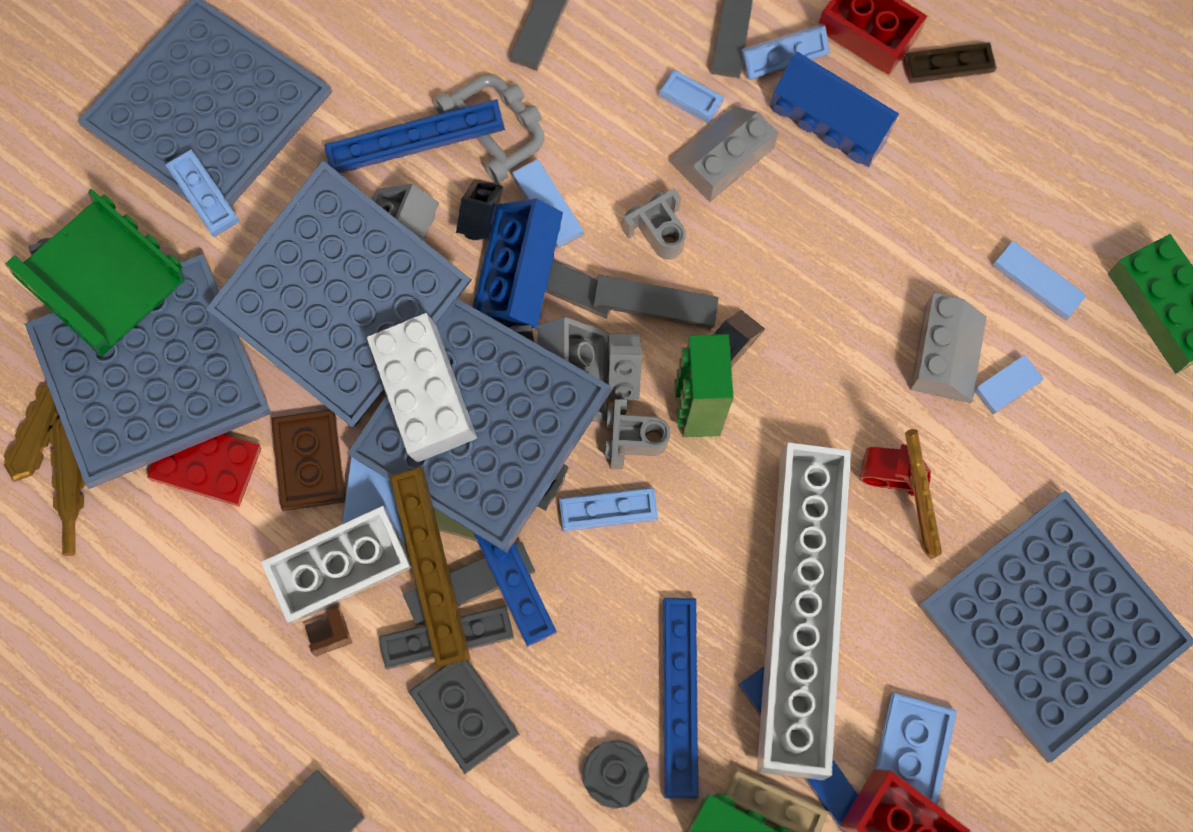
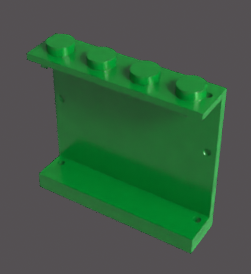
[5,189,185,357]

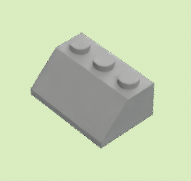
[669,106,778,202]
[372,184,439,242]
[910,293,987,403]
[538,316,608,421]

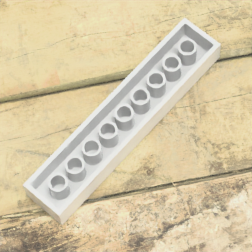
[756,442,851,780]

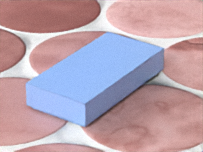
[659,69,724,124]
[975,355,1044,415]

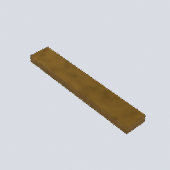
[390,467,471,668]

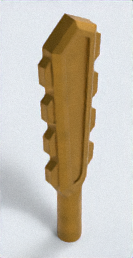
[4,382,59,482]
[49,418,85,556]
[905,429,942,559]

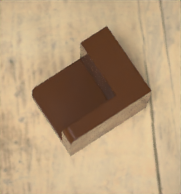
[305,607,352,657]

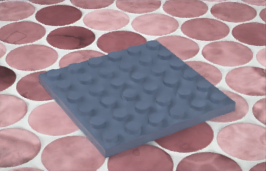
[78,0,332,207]
[206,160,472,428]
[24,254,271,489]
[347,299,612,553]
[919,490,1193,763]

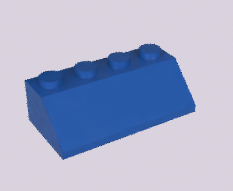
[770,51,899,168]
[473,198,563,329]

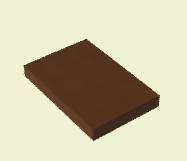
[271,410,346,511]

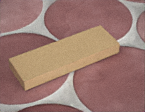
[724,769,829,832]

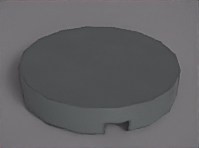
[582,740,650,809]

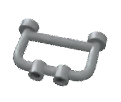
[433,75,544,184]

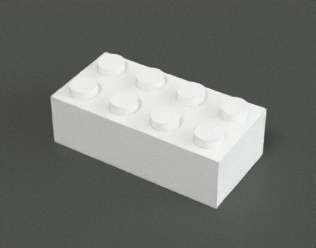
[367,313,477,463]
[261,506,412,623]

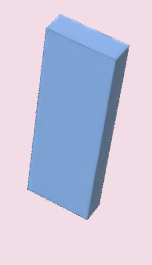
[741,24,830,80]
[165,149,240,238]
[512,159,584,249]
[993,241,1087,320]
[559,487,658,532]

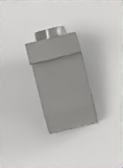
[622,188,686,260]
[608,333,642,400]
[605,399,670,469]

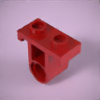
[860,444,931,496]

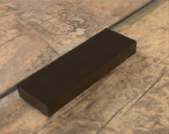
[904,42,997,83]

